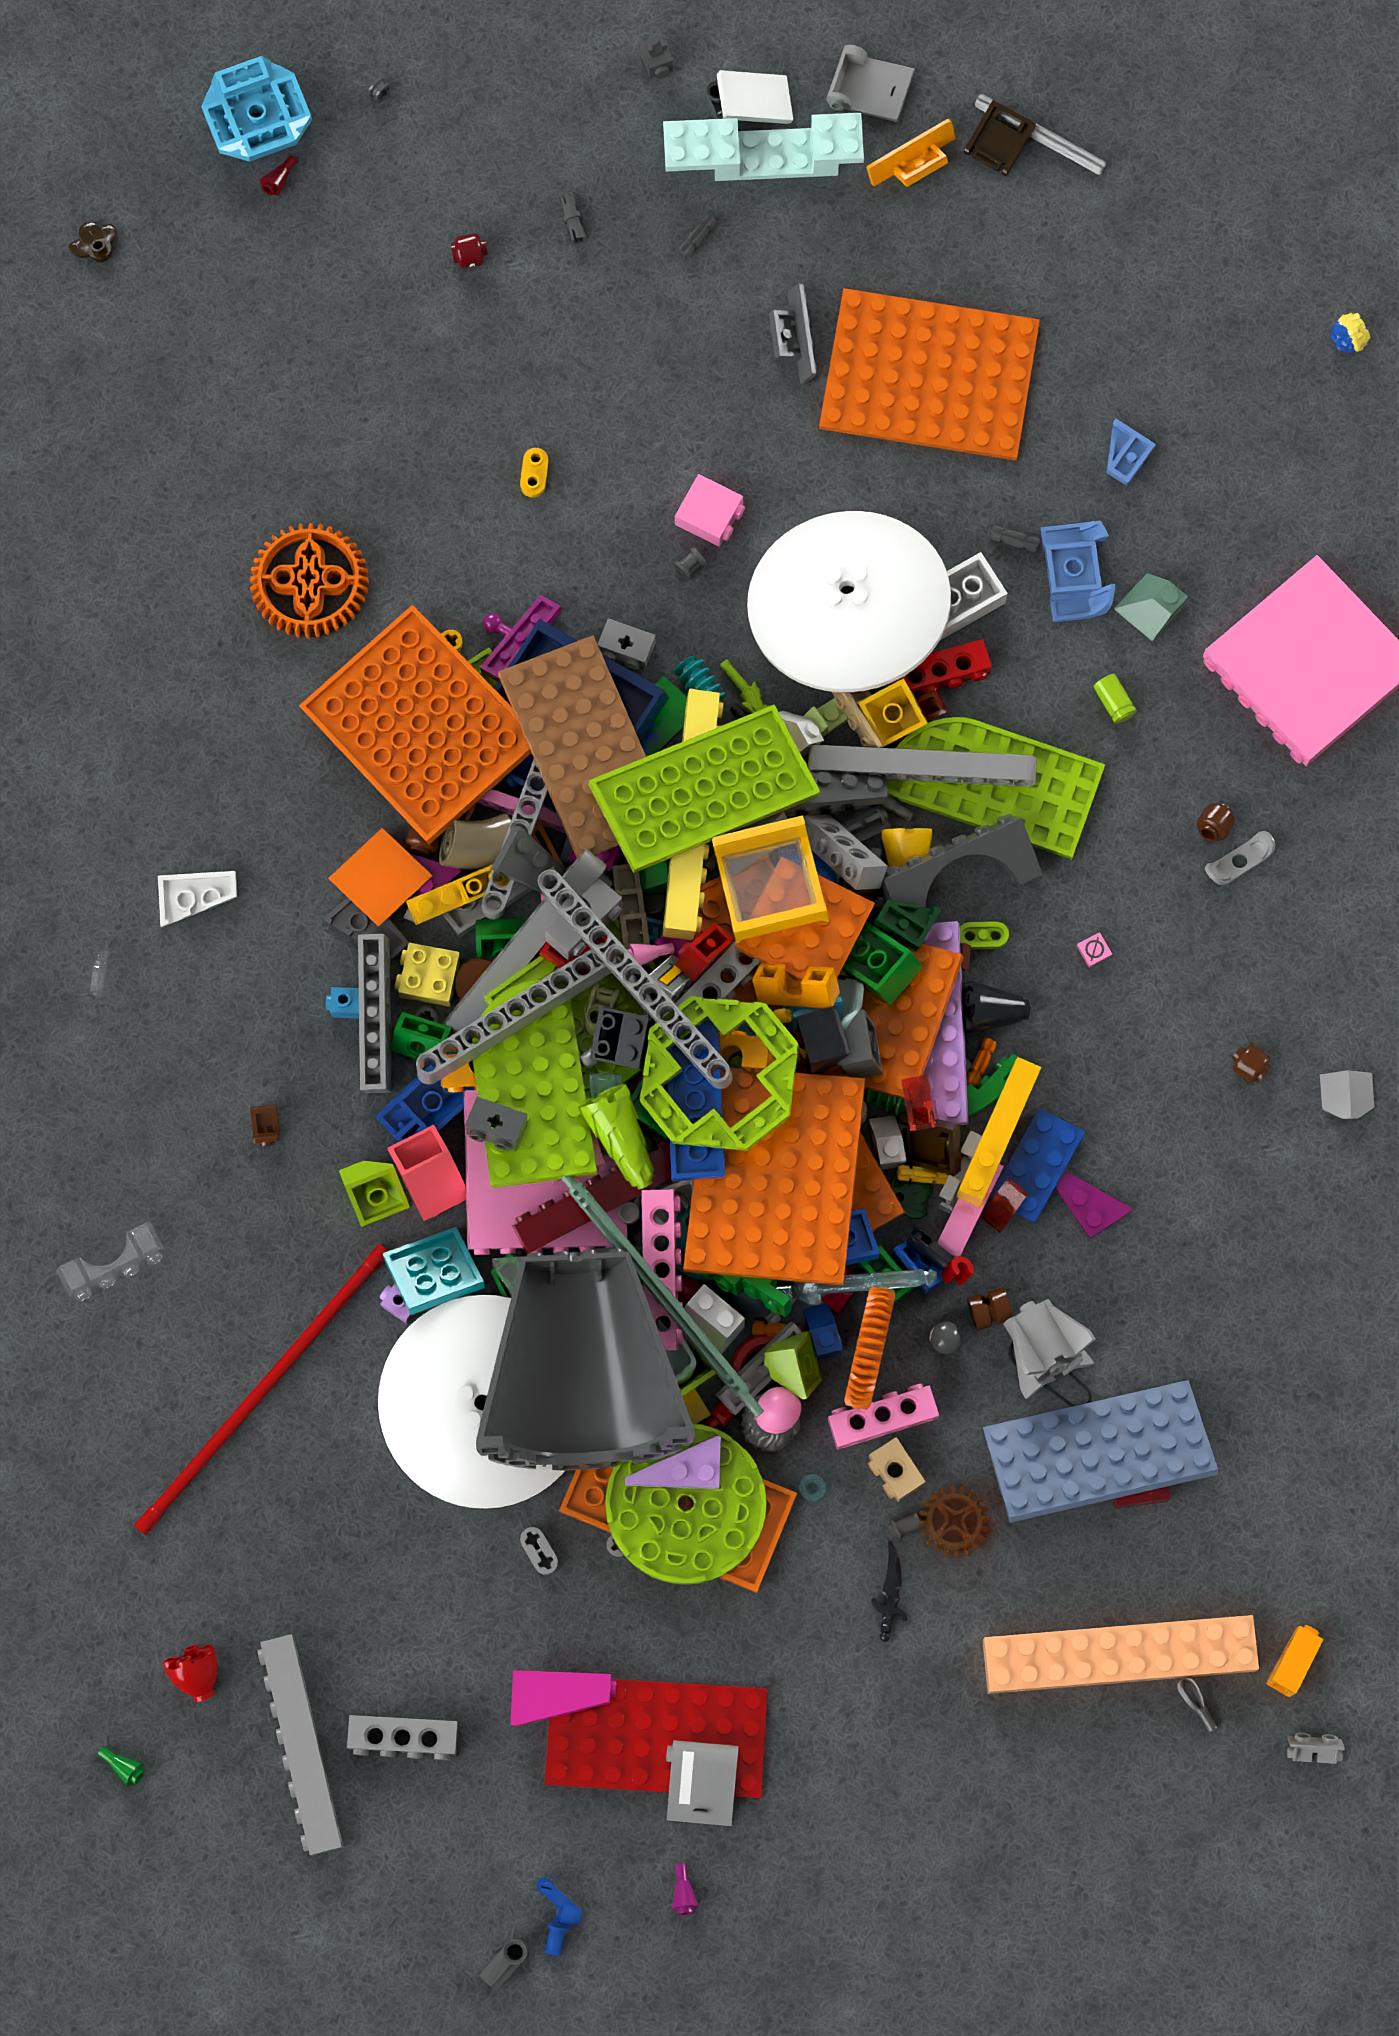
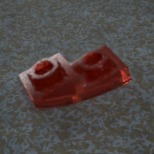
[980,1178,1029,1233]

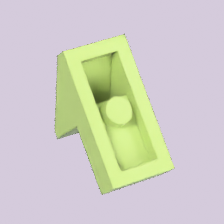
[803,698,847,737]

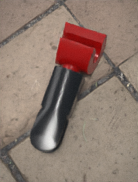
[906,1227,974,1286]

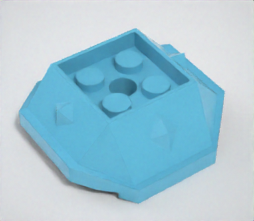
[201,56,312,161]

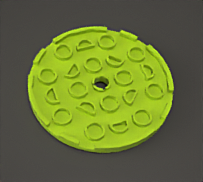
[606,1424,766,1584]

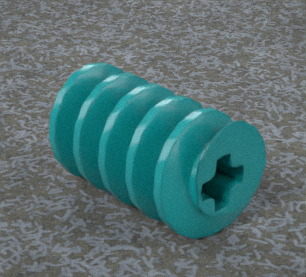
[674,656,726,702]

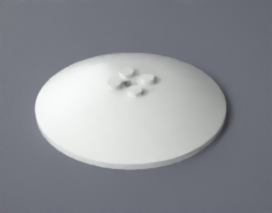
[747,511,951,692]
[378,1295,564,1508]

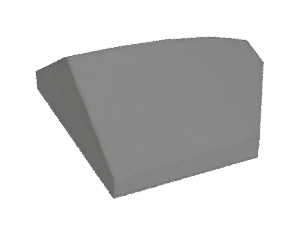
[1320,1070,1374,1119]

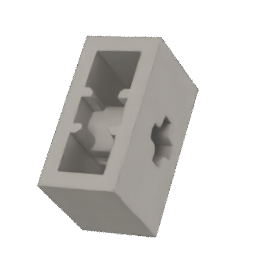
[598,618,656,670]

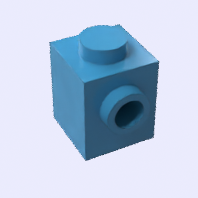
[326,987,359,1019]

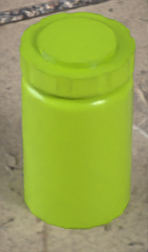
[1093,674,1137,724]

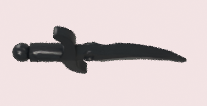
[871,1541,908,1642]

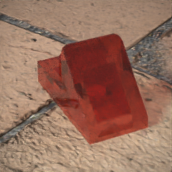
[901,1074,937,1131]

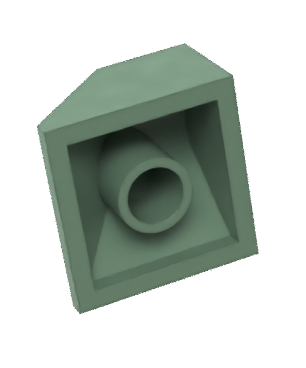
[1114,573,1188,641]

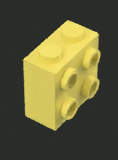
[395,943,461,1007]

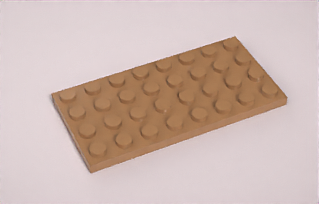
[498,635,646,859]

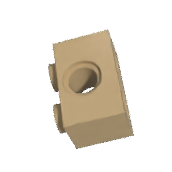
[867,1437,926,1502]

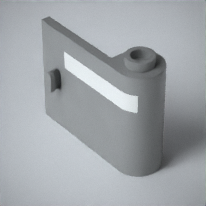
[666,1740,738,1826]

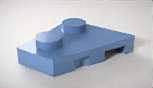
[1106,418,1156,486]

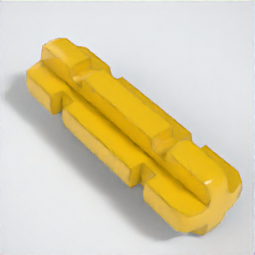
[896,1165,948,1185]

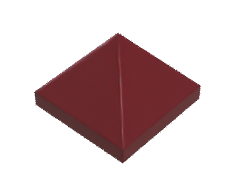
[915,689,947,721]

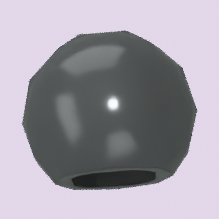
[929,1321,962,1354]

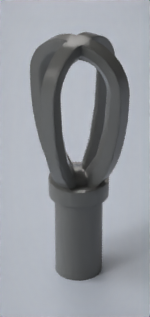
[1178,1677,1218,1732]

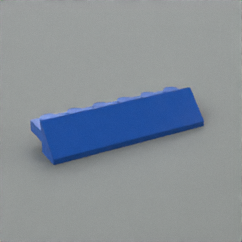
[375,1038,474,1142]

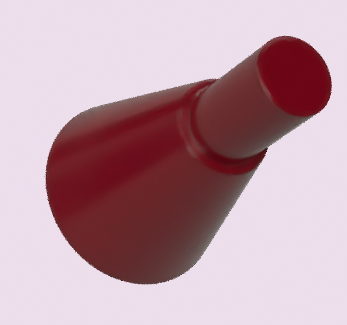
[260,155,297,196]

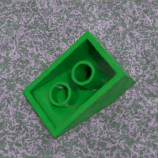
[842,922,923,1006]

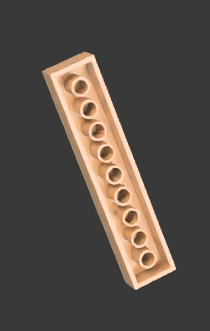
[983,1615,1259,1694]

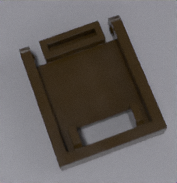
[964,100,1036,176]
[900,1111,961,1176]

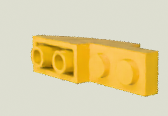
[406,865,509,925]

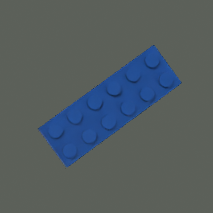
[667,1021,726,1181]

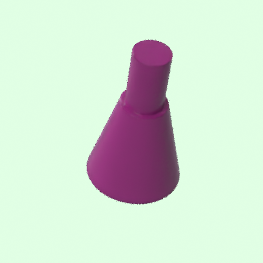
[672,1863,699,1916]

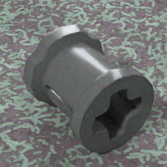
[673,547,707,581]

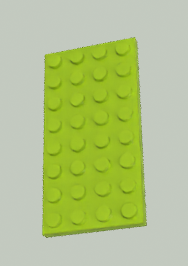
[588,704,820,873]

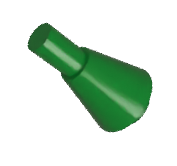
[98,1747,145,1787]

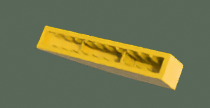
[956,1057,1041,1208]

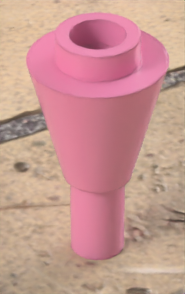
[627,943,674,966]

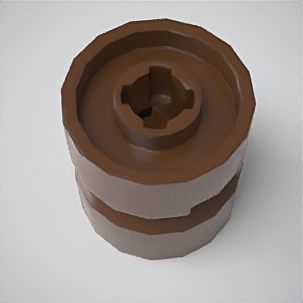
[967,1288,1013,1331]

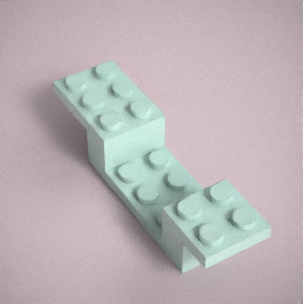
[663,113,864,181]

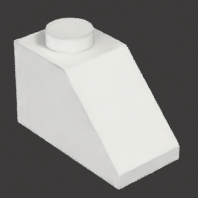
[779,711,824,757]
[869,1116,906,1170]

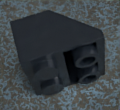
[590,1007,656,1069]

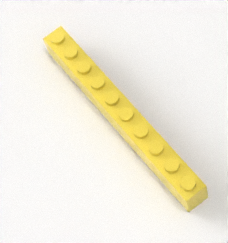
[662,689,723,940]

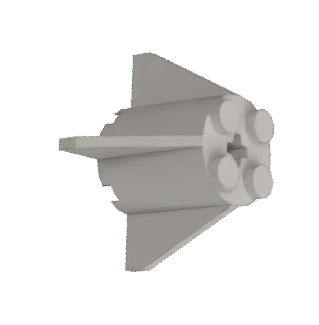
[1003,1299,1095,1399]

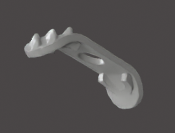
[1205,831,1275,885]

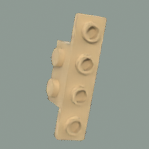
[831,690,882,748]

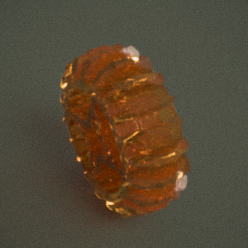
[918,1485,990,1558]

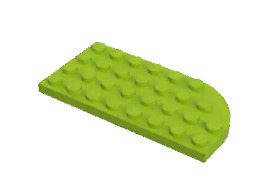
[887,717,1105,860]
[472,979,597,1189]

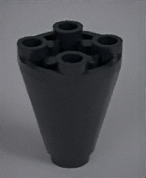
[962,981,1030,1033]

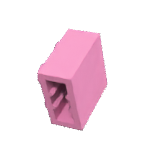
[675,474,745,547]

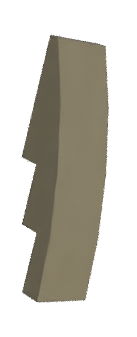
[611,864,652,965]

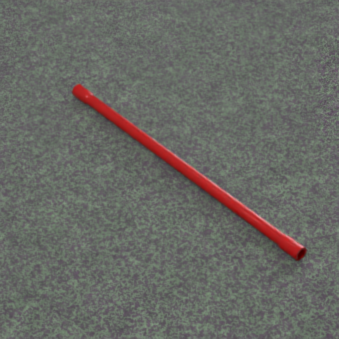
[133,1244,388,1536]

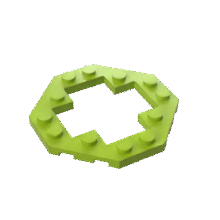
[640,996,799,1151]

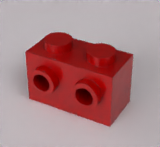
[675,923,734,982]

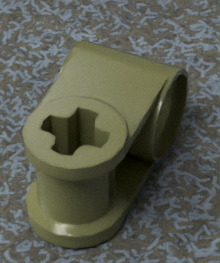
[585,983,620,1036]

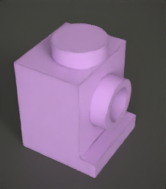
[380,1284,415,1325]

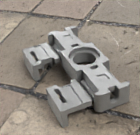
[939,1131,982,1214]

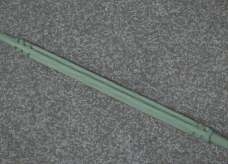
[561,1176,764,1418]

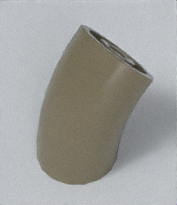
[439,812,511,870]

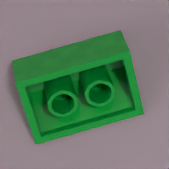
[476,918,547,966]

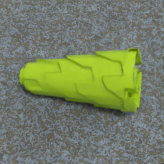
[578,1084,655,1189]

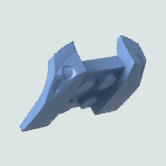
[1040,521,1115,623]

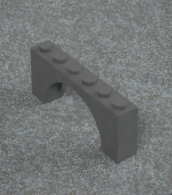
[880,814,1043,907]

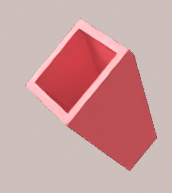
[387,1125,466,1221]

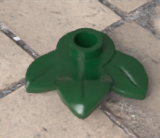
[891,1175,933,1219]

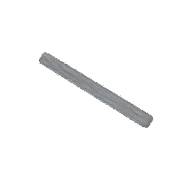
[975,94,1106,175]

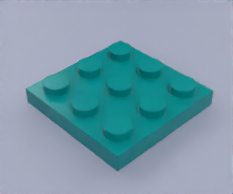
[383,1227,485,1315]

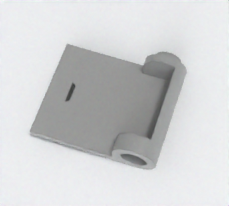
[826,45,915,122]

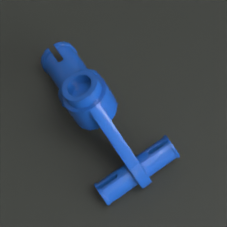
[536,1877,582,1956]

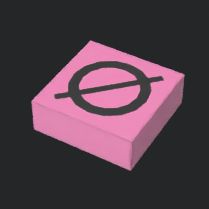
[1077,932,1112,968]

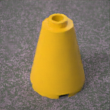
[881,828,933,867]

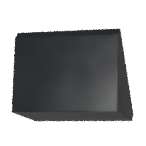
[796,1007,850,1075]

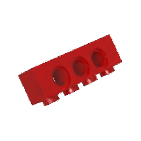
[888,639,992,697]

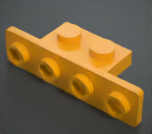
[866,119,956,187]

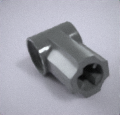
[479,1938,529,1991]

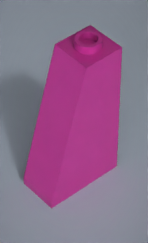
[510,1670,616,1727]

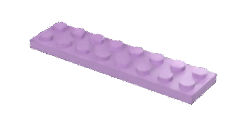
[914,921,969,1125]

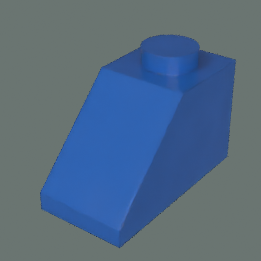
[802,1303,843,1360]

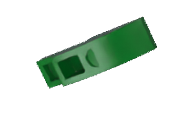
[967,1053,1017,1120]
[699,1273,792,1317]

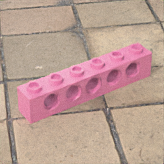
[642,1190,683,1350]

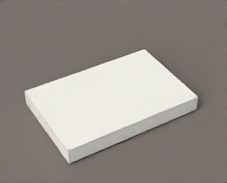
[717,70,793,124]

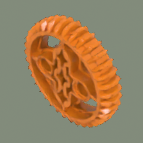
[250,522,369,639]
[844,1285,896,1410]

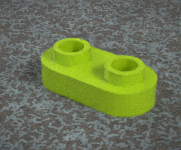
[960,922,1009,950]

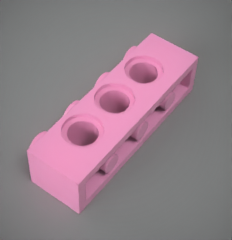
[828,1383,939,1450]

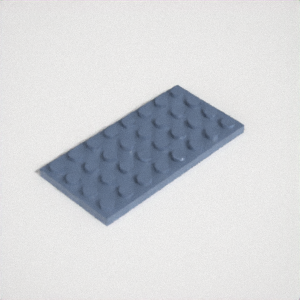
[983,1380,1218,1523]

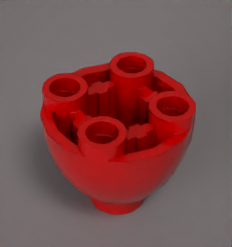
[162,1644,218,1702]

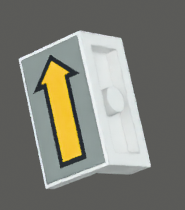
[649,955,693,1003]

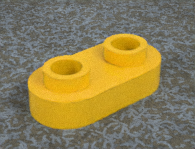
[520,448,548,498]

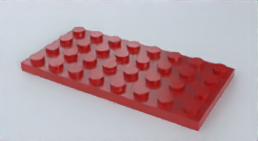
[545,1679,767,1798]

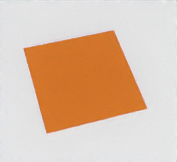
[328,828,432,927]

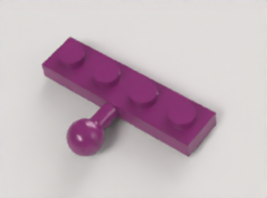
[480,595,562,682]

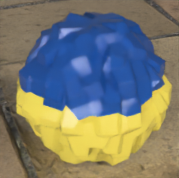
[1330,313,1371,354]

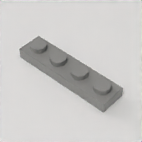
[716,1322,802,1415]

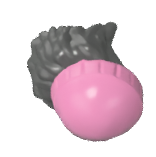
[740,1387,801,1453]

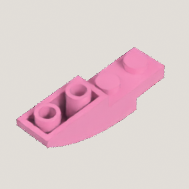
[938,1164,1004,1258]

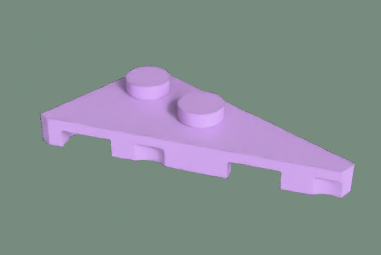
[625,1436,721,1489]

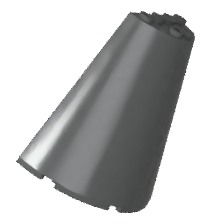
[476,1249,695,1471]

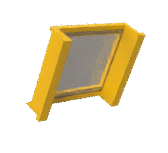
[711,815,829,943]

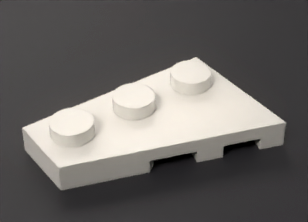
[158,871,237,928]

